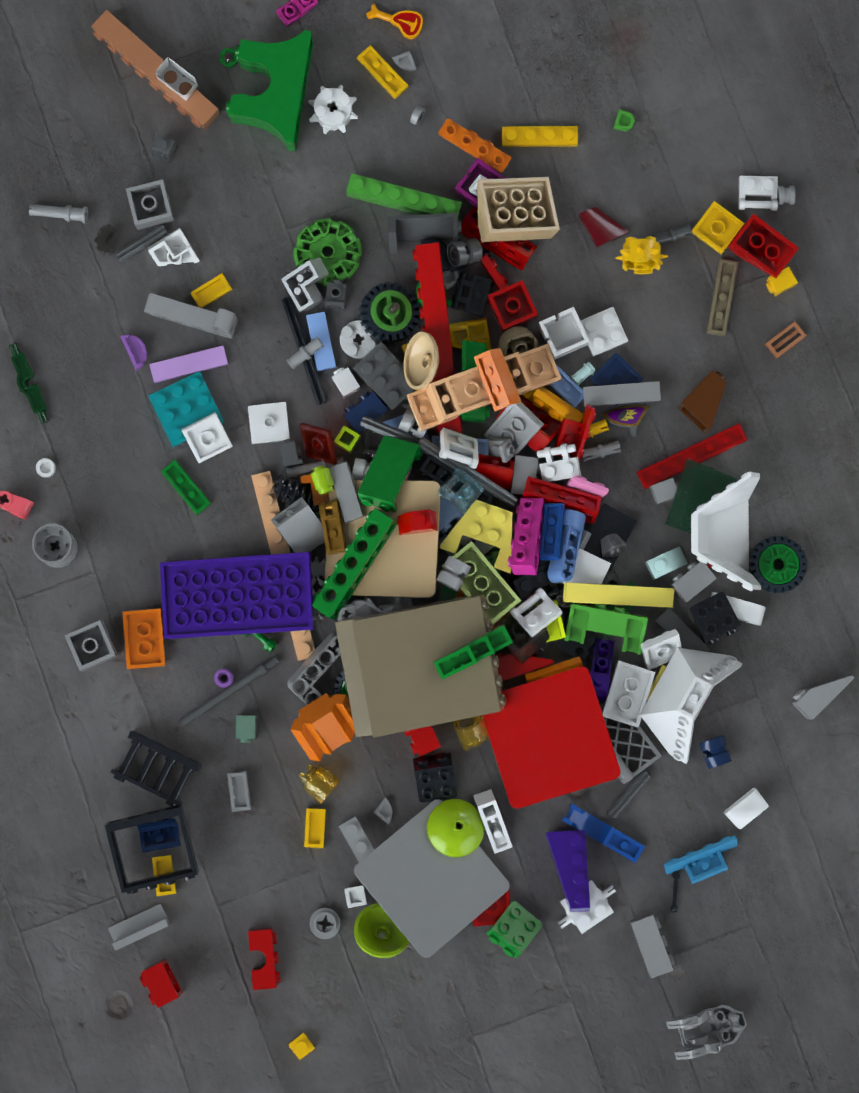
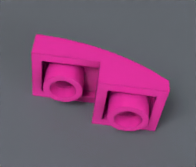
[276,0,319,27]

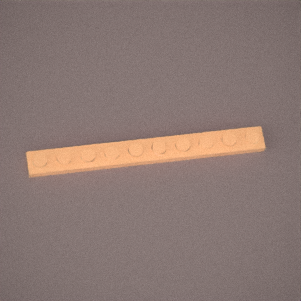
[251,471,315,661]

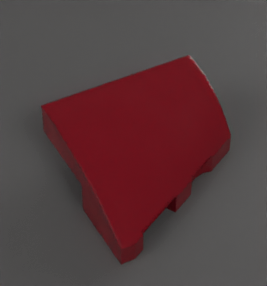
[579,207,629,248]

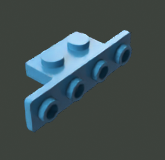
[664,836,738,884]

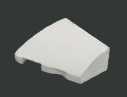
[148,228,200,266]

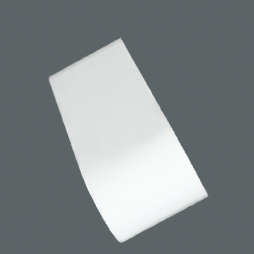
[711,592,766,626]

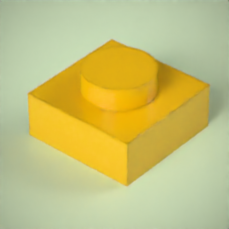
[288,1032,316,1060]

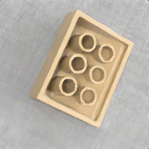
[477,177,560,242]

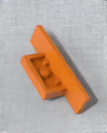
[438,118,511,174]

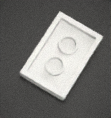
[602,661,655,727]

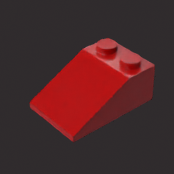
[728,214,799,279]

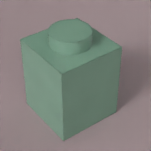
[236,715,257,743]

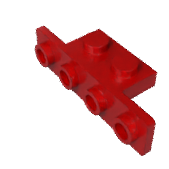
[554,404,596,480]

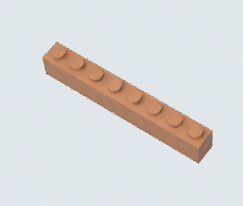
[91,10,220,130]

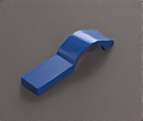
[561,803,645,863]

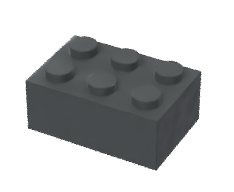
[351,342,414,410]

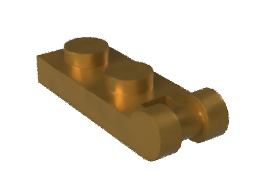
[319,499,347,556]

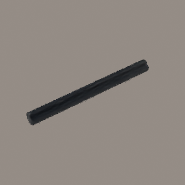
[282,297,326,405]

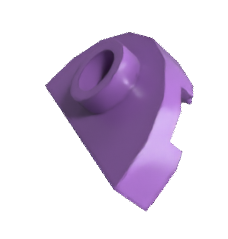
[120,334,148,371]

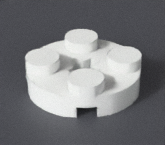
[340,320,378,359]

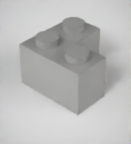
[281,258,329,312]

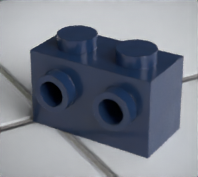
[343,391,388,434]

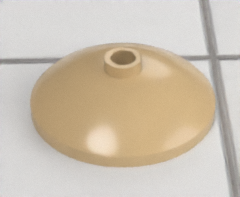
[404,332,439,390]

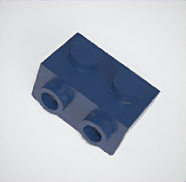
[137,817,181,853]

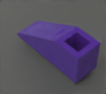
[590,638,615,702]

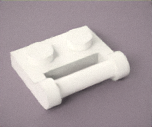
[738,176,778,211]
[439,427,479,469]
[510,587,562,637]

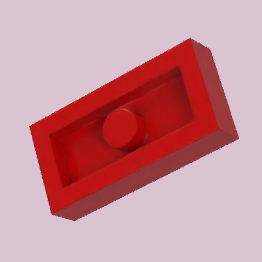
[480,255,508,290]

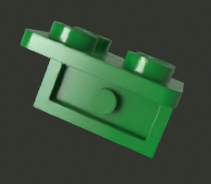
[486,901,542,958]

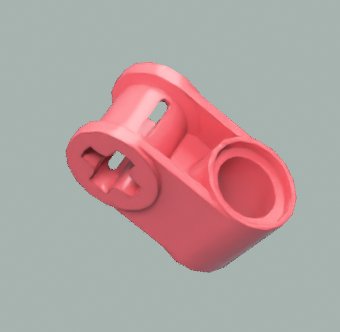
[0,491,34,520]

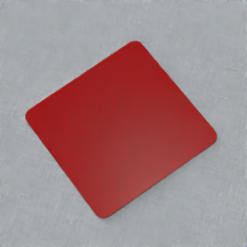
[482,666,621,809]

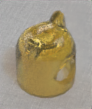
[453,715,489,752]
[299,764,341,804]

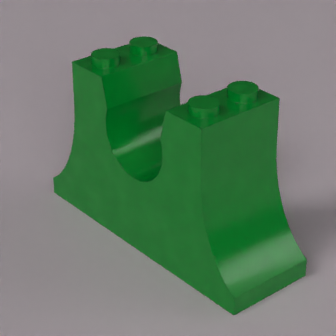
[226,30,314,152]

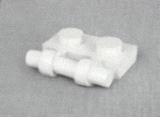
[537,444,581,482]

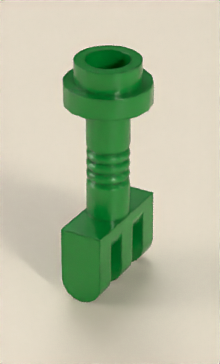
[243,633,278,653]

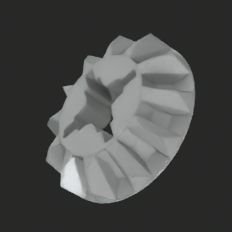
[309,908,340,939]

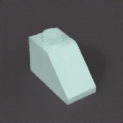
[645,546,688,580]

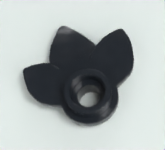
[557,630,595,661]

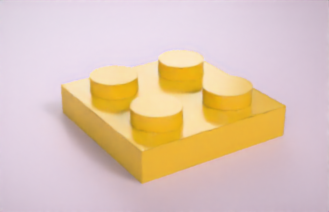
[692,201,745,255]

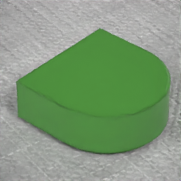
[613,109,635,132]

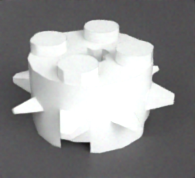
[308,85,358,134]

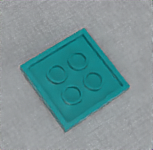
[148,371,225,448]

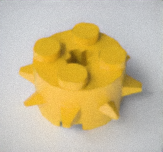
[615,236,668,274]

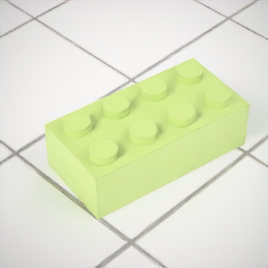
[442,541,521,626]

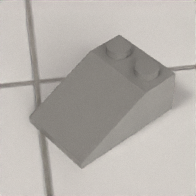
[792,675,854,719]

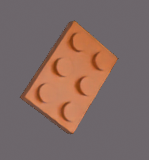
[122,608,166,669]

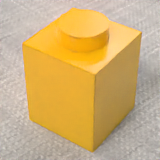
[766,266,798,297]

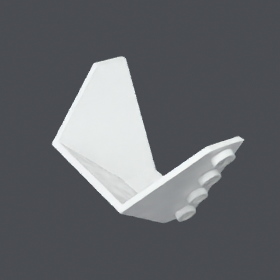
[691,471,761,591]
[640,648,743,764]

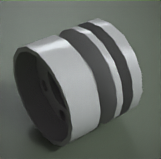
[32,523,78,568]

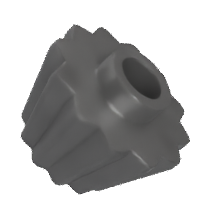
[601,533,627,558]

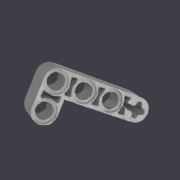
[287,632,341,705]

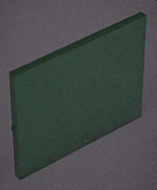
[665,459,737,535]

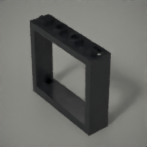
[104,804,199,894]

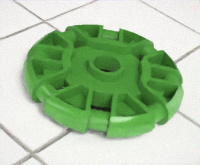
[294,218,362,286]

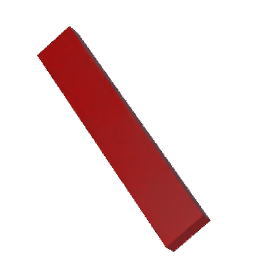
[636,423,748,490]

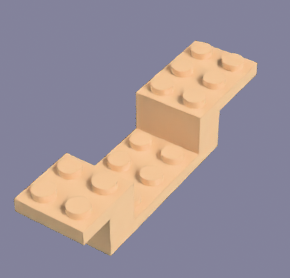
[407,344,561,432]

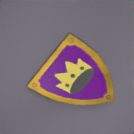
[602,405,650,437]

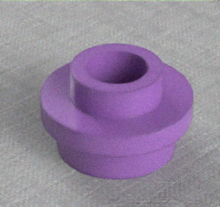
[214,668,234,688]

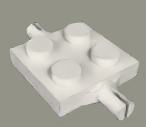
[558,880,616,934]

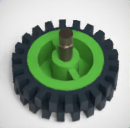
[359,282,420,344]

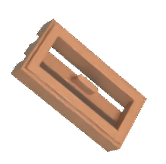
[764,321,807,359]

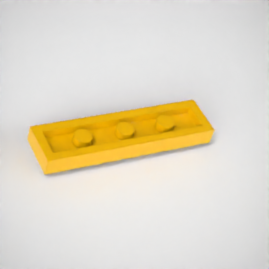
[502,126,578,147]

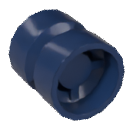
[699,735,732,769]

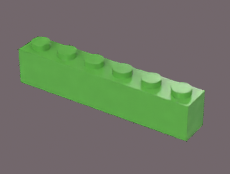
[346,173,462,221]

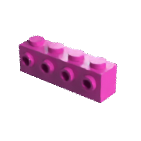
[508,498,545,575]

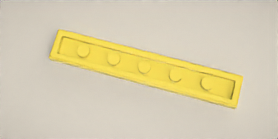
[563,582,674,608]

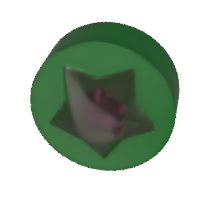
[219,48,238,68]

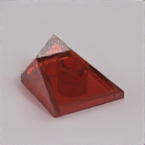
[299,423,338,465]

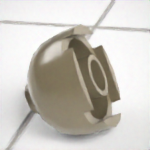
[498,326,538,357]

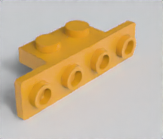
[522,387,583,422]

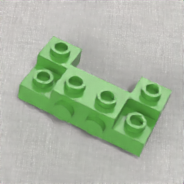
[564,603,648,655]

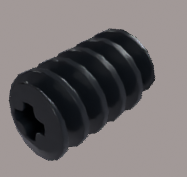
[270,475,312,506]

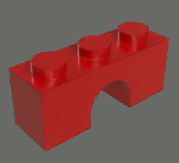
[248,928,281,990]

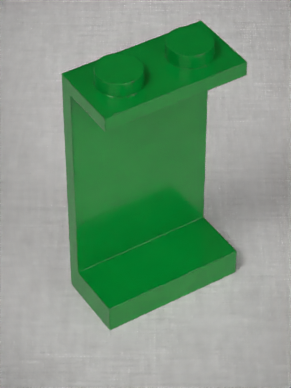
[358,435,422,512]

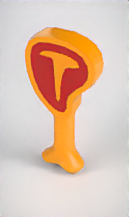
[366,4,423,40]

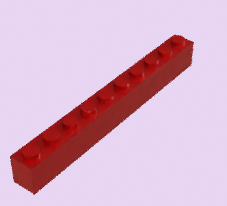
[412,242,463,437]

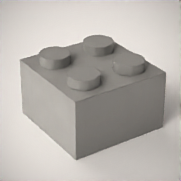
[126,179,174,230]
[64,620,118,671]

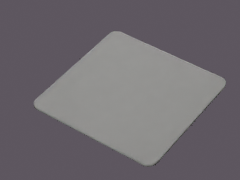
[354,800,510,958]

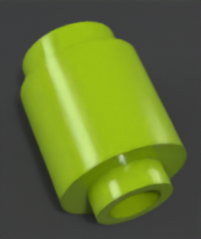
[311,465,334,495]

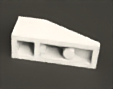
[473,789,512,854]

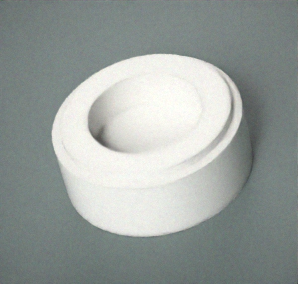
[36,458,56,478]

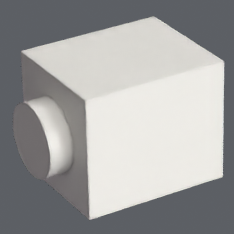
[332,367,360,399]

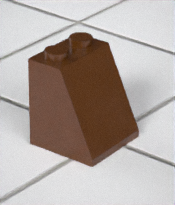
[678,370,727,434]

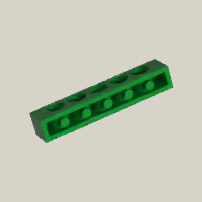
[312,508,398,620]

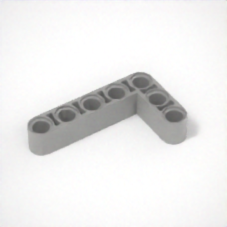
[144,293,238,339]

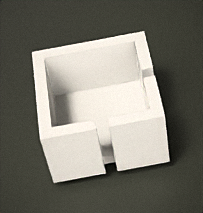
[538,307,590,360]

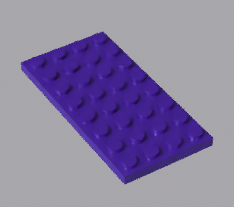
[160,552,315,639]

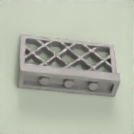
[600,702,661,784]

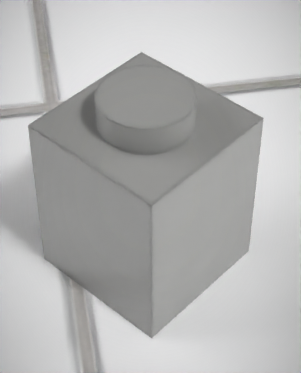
[650,478,681,505]

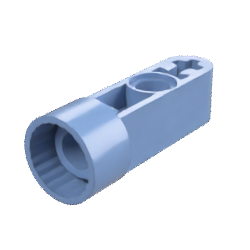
[548,509,586,583]

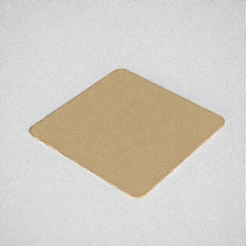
[325,480,441,598]

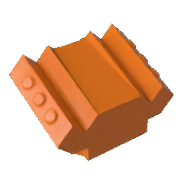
[290,693,355,761]

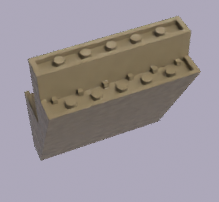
[335,594,506,738]

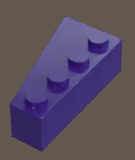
[546,830,590,912]

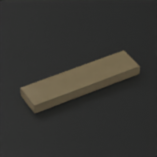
[706,259,738,337]

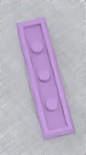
[149,346,228,383]

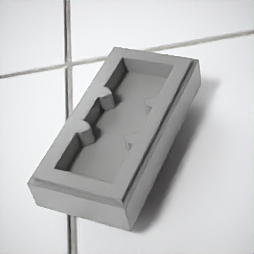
[227,771,251,812]

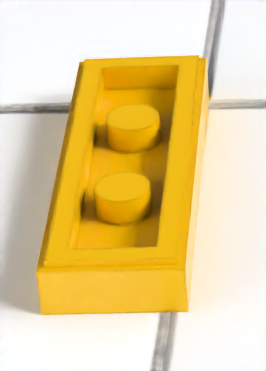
[356,45,409,99]

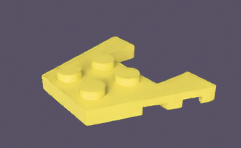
[439,500,513,574]

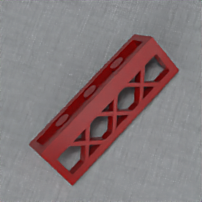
[461,207,538,271]
[521,476,602,524]

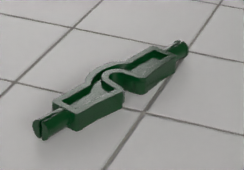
[9,343,49,424]

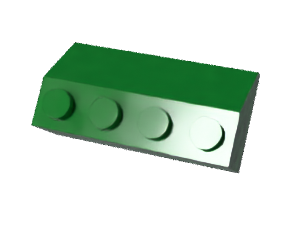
[462,340,490,422]

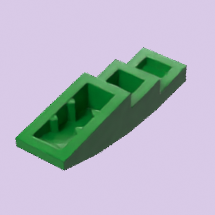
[433,625,513,680]

